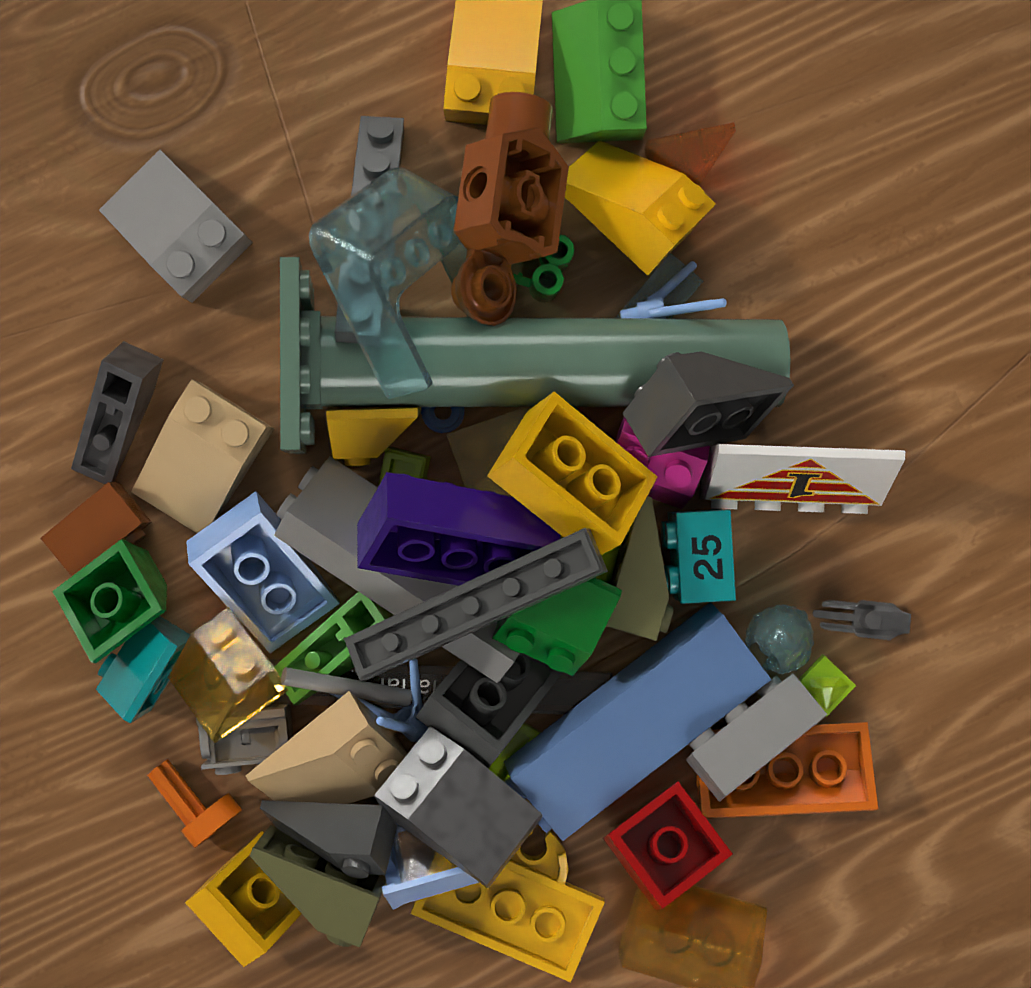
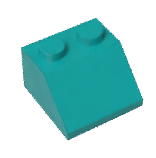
[96,616,196,723]

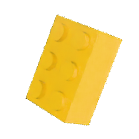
[487,391,658,555]

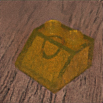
[168,607,288,743]

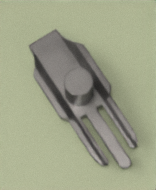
[812,600,911,640]

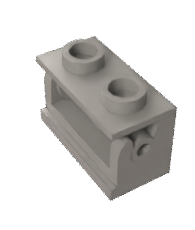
[196,702,293,775]

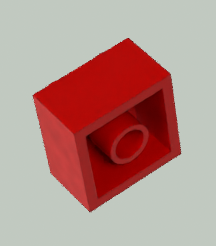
[603,782,733,910]

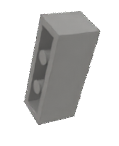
[686,673,828,802]

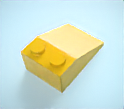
[443,0,543,125]
[565,141,716,276]

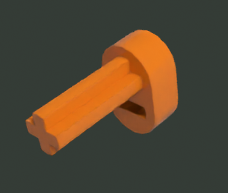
[147,759,243,848]

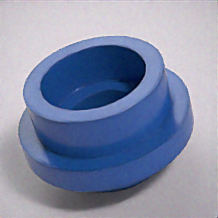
[421,407,465,433]

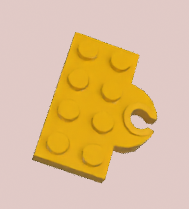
[411,830,605,983]

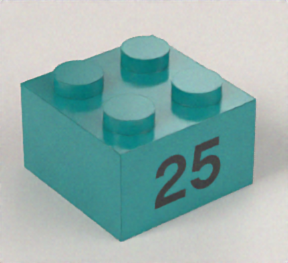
[661,509,736,604]

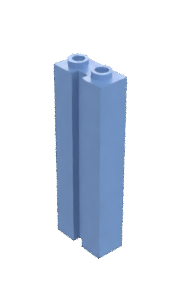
[504,602,772,841]

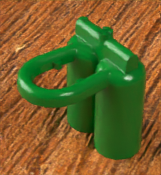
[513,234,574,303]

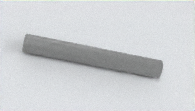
[281,667,412,707]

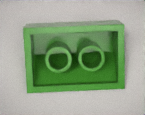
[551,0,647,143]

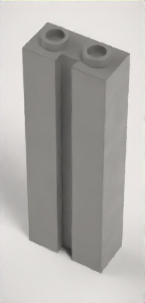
[274,456,519,683]

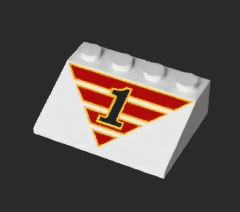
[700,444,905,514]

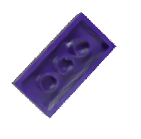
[357,472,561,586]

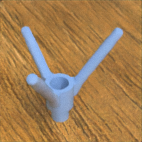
[620,261,727,318]
[329,658,428,742]

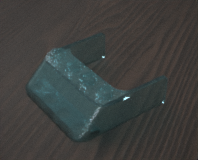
[309,167,469,399]

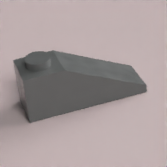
[260,800,397,878]

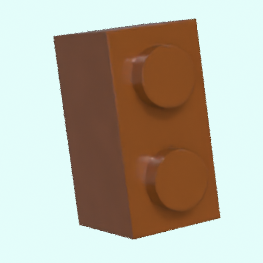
[40,482,152,576]

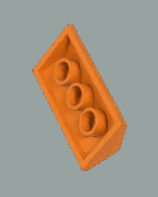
[694,722,878,819]

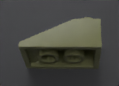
[606,496,673,641]
[250,825,386,948]

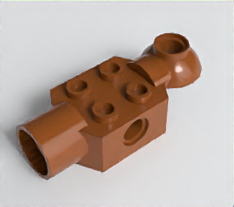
[451,92,569,326]

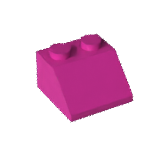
[615,417,710,509]

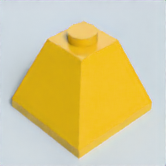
[326,406,422,466]

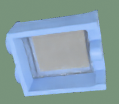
[382,823,495,910]

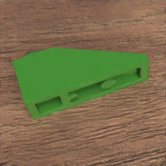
[271,591,394,705]

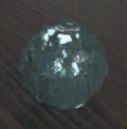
[745,604,814,674]

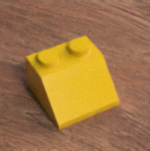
[185,831,302,967]

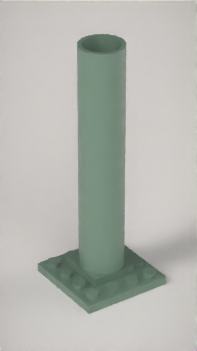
[280,257,791,454]

